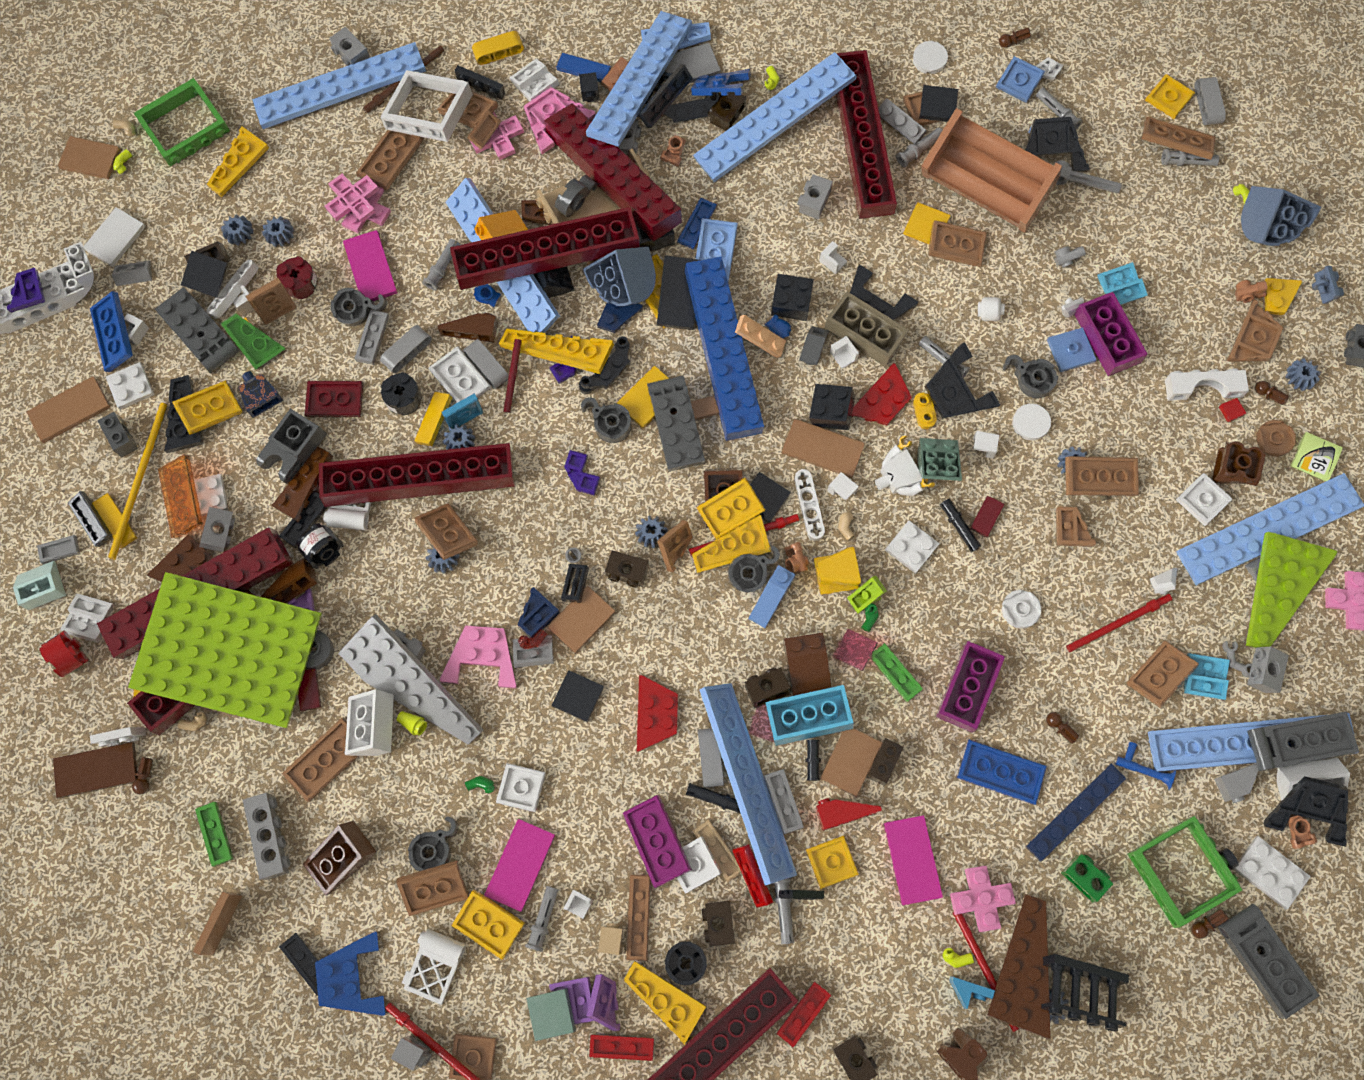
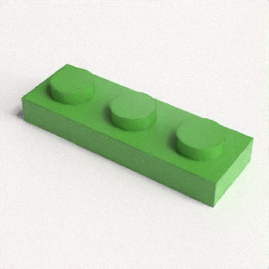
[869,643,923,702]
[195,802,234,867]

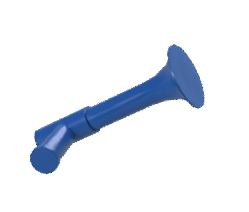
[1115,742,1176,790]

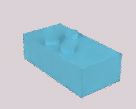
[766,685,854,746]

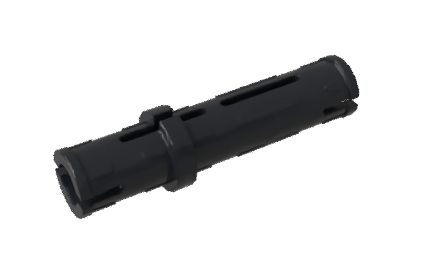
[940,498,981,553]
[686,783,741,814]

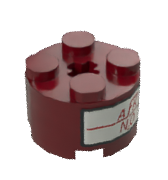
[276,256,318,300]

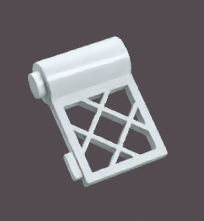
[323,502,371,531]
[402,929,466,1005]

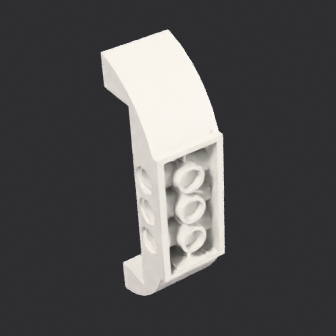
[0,242,94,334]

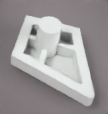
[1036,57,1063,80]
[1061,297,1084,317]
[1150,568,1177,594]

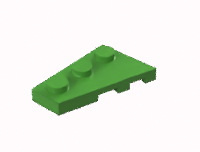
[220,313,286,370]

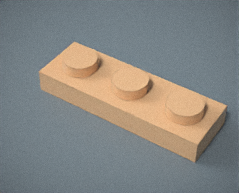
[735,315,786,358]

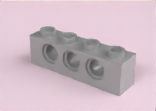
[243,793,290,880]

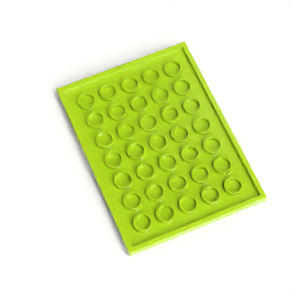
[128,572,322,728]

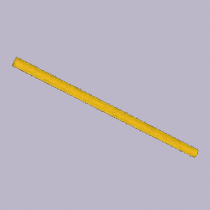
[108,403,168,560]

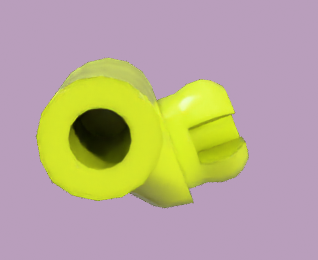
[765,66,780,90]
[113,149,132,174]
[1233,184,1250,204]
[942,948,974,968]

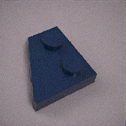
[597,303,643,333]
[517,587,560,639]

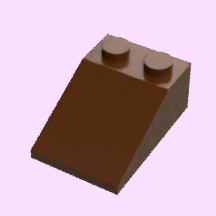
[704,468,744,528]
[783,632,832,696]
[303,820,377,896]

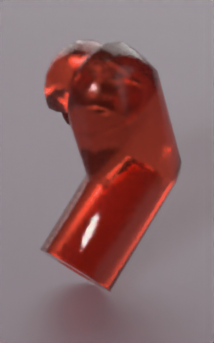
[518,629,548,649]

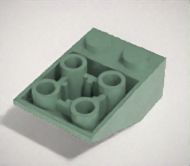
[917,438,962,481]

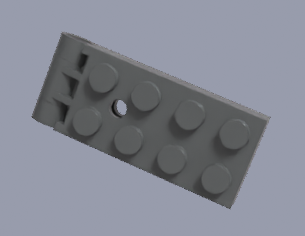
[155,287,239,373]
[647,375,705,472]
[1247,711,1359,771]
[1218,904,1320,1019]

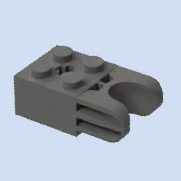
[256,408,327,484]

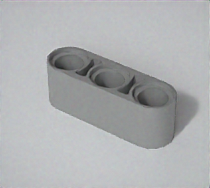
[1195,77,1226,125]
[380,325,432,374]
[463,339,509,389]
[698,728,724,788]

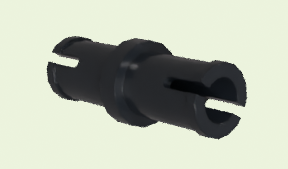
[805,739,821,781]

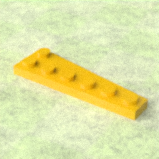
[499,329,614,374]

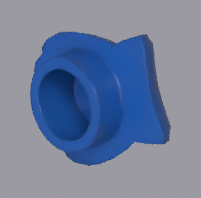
[474,284,501,307]
[765,314,791,339]

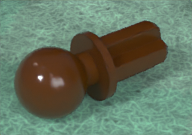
[999,28,1031,48]
[1255,381,1289,405]
[1046,712,1079,744]
[132,757,153,795]
[1191,909,1228,939]

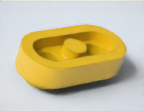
[913,392,937,429]

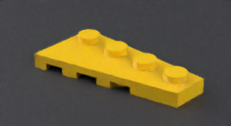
[624,961,706,1045]

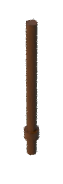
[363,45,444,113]

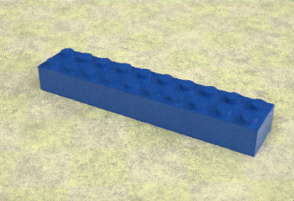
[685,257,764,441]

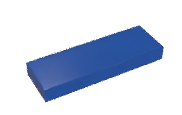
[556,53,611,83]
[677,198,717,249]

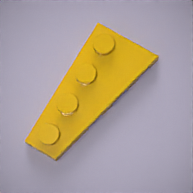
[207,126,269,197]
[692,515,771,573]

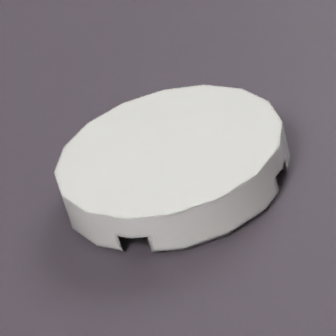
[913,41,948,74]
[1012,404,1051,441]
[1001,590,1041,629]

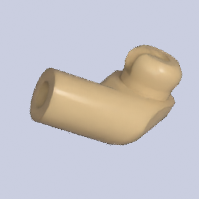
[113,120,136,136]
[838,512,855,541]
[178,712,208,731]

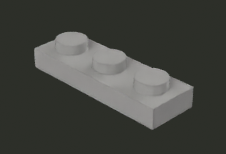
[878,98,927,144]
[354,309,389,365]
[764,769,804,834]

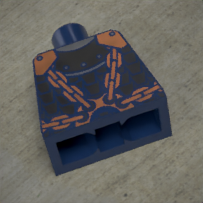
[238,371,284,418]

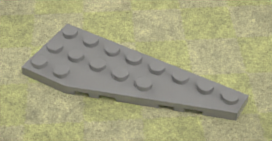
[338,614,483,745]

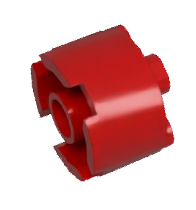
[39,630,88,677]

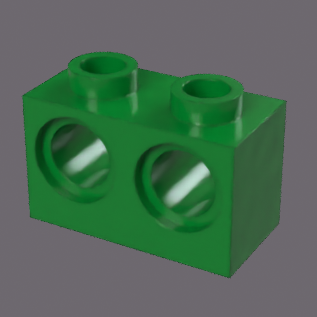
[1061,854,1113,903]

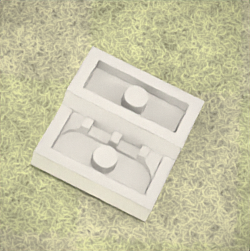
[510,58,559,101]
[60,594,113,643]

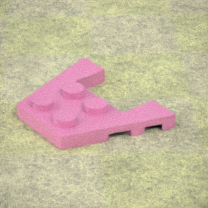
[524,87,596,154]
[440,626,517,689]

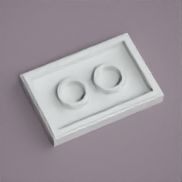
[84,207,146,267]
[428,346,491,403]

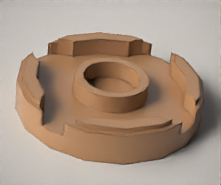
[1256,420,1296,457]

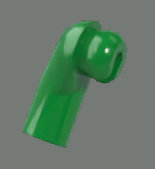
[861,603,879,633]
[465,776,495,794]

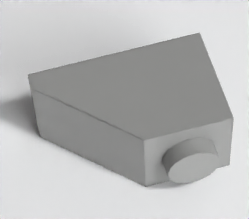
[1214,763,1259,804]

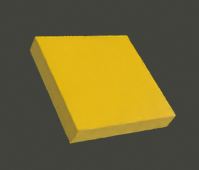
[1145,74,1195,119]
[903,202,950,244]
[806,835,859,889]

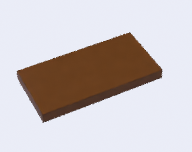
[53,742,138,798]

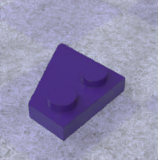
[7,268,45,313]

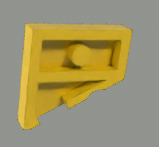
[1264,278,1302,315]

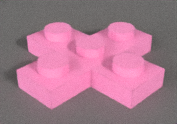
[469,112,524,160]
[324,174,379,223]
[341,186,391,233]
[1325,571,1364,631]
[950,865,1016,932]

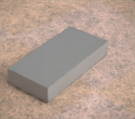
[37,535,80,564]

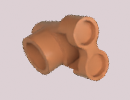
[660,135,686,167]
[1235,280,1267,303]
[784,542,809,574]
[1288,815,1317,849]

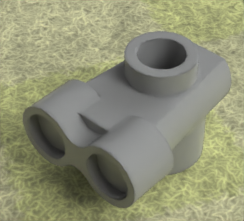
[1054,246,1086,268]

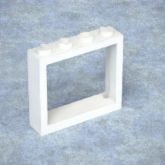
[380,70,473,142]

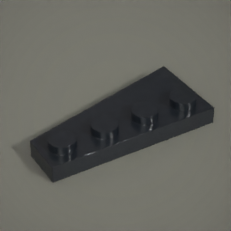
[164,375,204,453]

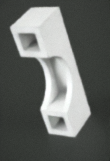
[1165,368,1249,401]

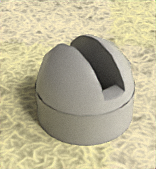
[565,548,581,563]

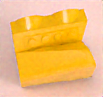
[814,547,861,595]

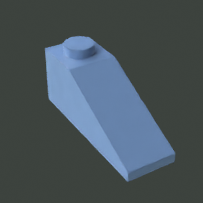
[748,565,795,628]

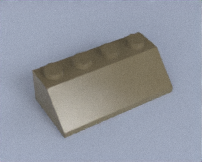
[824,292,909,367]

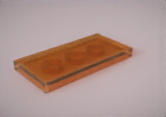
[158,454,203,539]

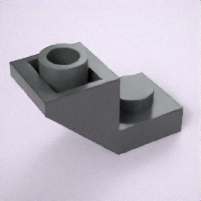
[799,326,829,365]

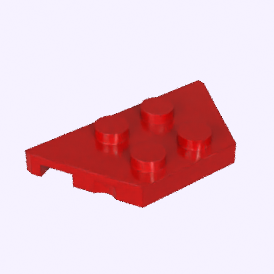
[852,363,912,426]
[636,675,678,752]

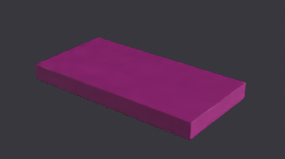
[623,795,692,888]

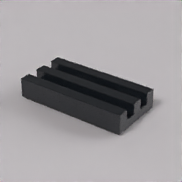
[561,564,589,603]
[779,890,824,900]

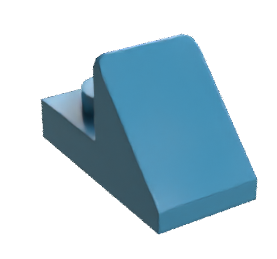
[949,976,995,1009]

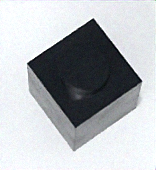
[579,72,600,102]

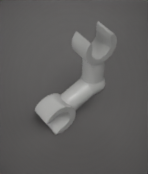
[1222,641,1252,678]

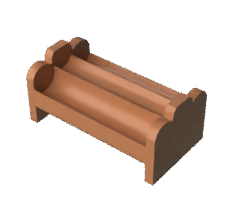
[921,108,1062,233]

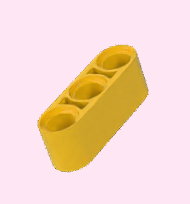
[472,31,524,65]

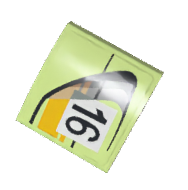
[1290,432,1343,482]

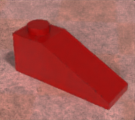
[815,798,882,831]

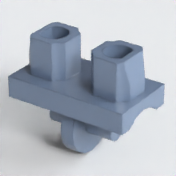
[1312,266,1344,304]

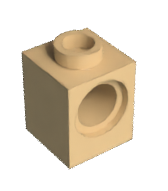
[598,923,623,955]

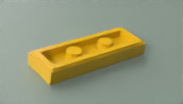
[414,392,453,447]
[92,493,138,549]

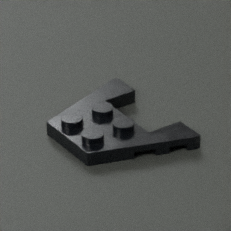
[1025,117,1090,172]
[850,264,918,320]
[924,342,1000,418]
[1264,776,1348,847]

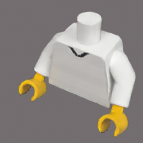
[875,436,935,496]

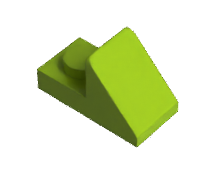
[847,576,887,614]

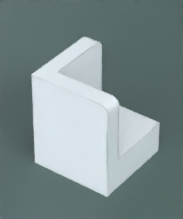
[819,241,847,274]
[233,285,254,317]
[124,313,149,345]
[830,336,859,369]
[973,431,999,458]
[827,472,859,500]
[564,890,593,919]

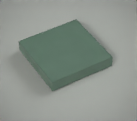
[526,988,576,1041]

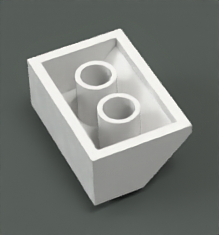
[345,689,394,756]
[1276,758,1350,801]

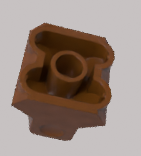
[1212,441,1266,486]
[936,1028,988,1080]

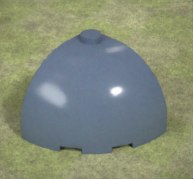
[1241,186,1321,246]
[583,247,656,306]

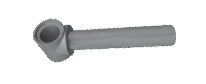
[1053,160,1122,193]

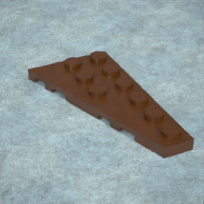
[146,534,254,595]
[987,894,1051,1040]

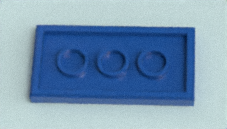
[90,291,133,372]
[957,740,1047,805]

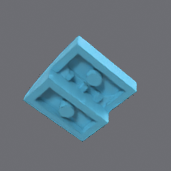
[1097,262,1148,305]
[1184,653,1230,700]

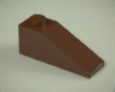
[438,313,498,343]
[261,558,317,604]

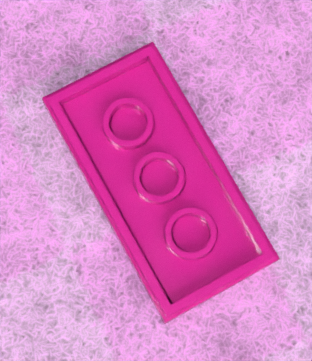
[343,230,398,301]
[883,815,943,906]
[484,819,555,912]

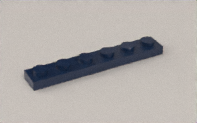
[1025,763,1126,862]

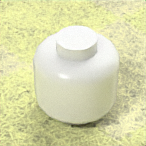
[978,297,1005,321]

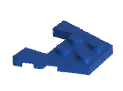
[691,69,751,96]
[315,931,385,1016]

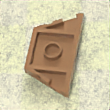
[1227,299,1283,362]

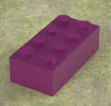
[1074,292,1148,377]
[935,641,1005,733]

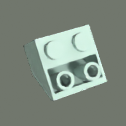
[13,561,66,610]

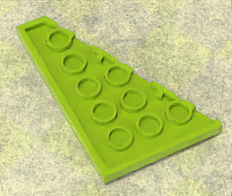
[1246,532,1337,648]

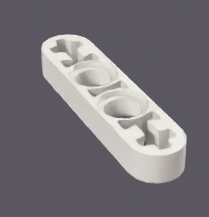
[207,260,258,319]
[794,469,825,541]

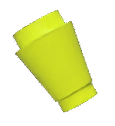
[396,711,427,736]

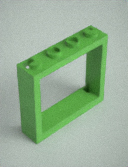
[134,78,230,166]
[1127,816,1242,928]

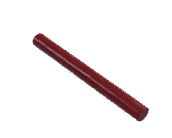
[503,339,522,413]

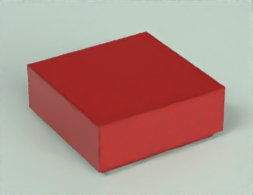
[1219,398,1246,423]

